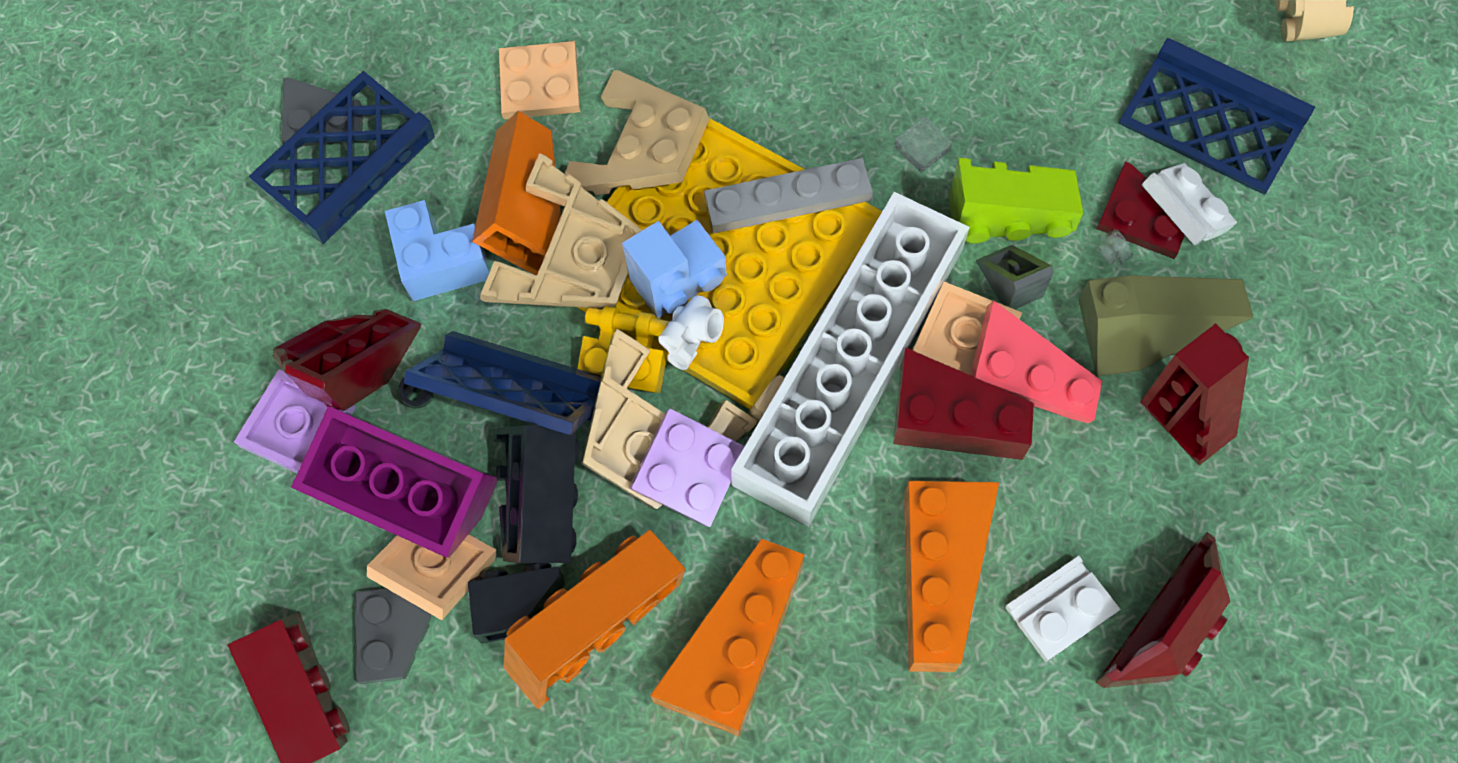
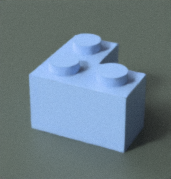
[385,200,490,301]
[622,220,727,319]

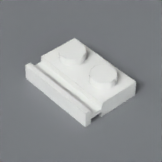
[1142,163,1237,246]
[1005,556,1121,662]

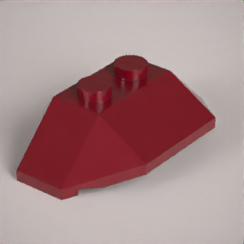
[272,309,422,411]
[1096,532,1230,688]

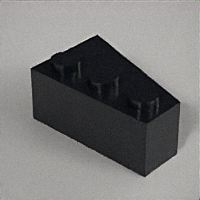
[493,425,580,563]

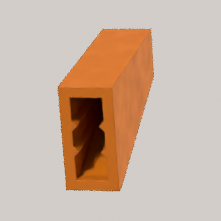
[472,111,561,275]

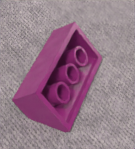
[291,406,498,558]

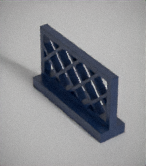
[1118,37,1315,195]
[249,71,435,244]
[404,331,602,435]

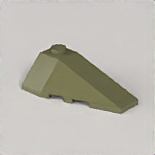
[1078,275,1253,376]

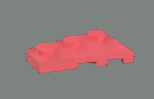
[971,301,1102,423]

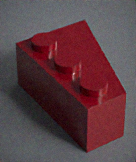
[1140,323,1249,466]
[893,347,1034,460]
[227,611,350,763]

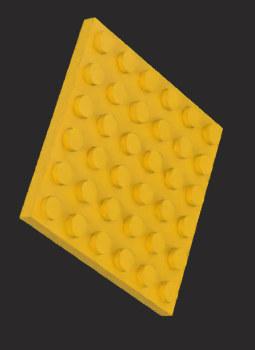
[577,118,882,410]

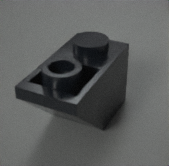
[468,563,565,644]

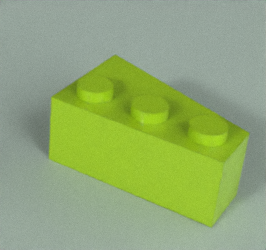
[948,157,1084,244]

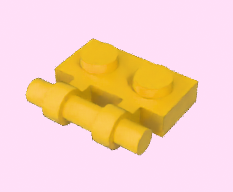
[578,306,670,393]

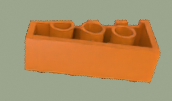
[904,481,999,672]
[504,530,685,710]
[650,539,805,737]

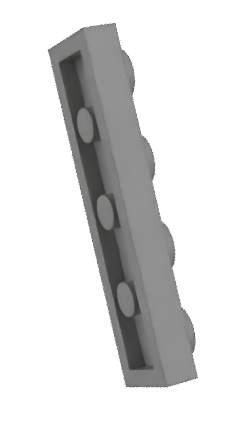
[704,158,873,234]

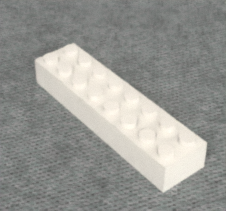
[731,192,970,527]

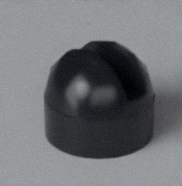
[399,378,434,408]

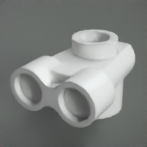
[658,295,724,370]

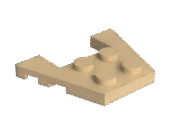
[564,70,709,196]
[480,153,643,308]
[580,329,758,509]

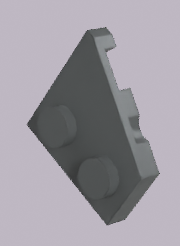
[282,78,363,146]
[355,589,432,685]

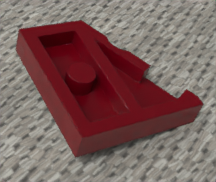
[1097,161,1185,259]

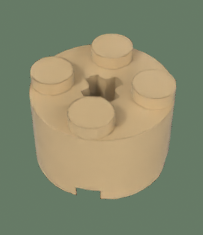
[1275,0,1354,42]

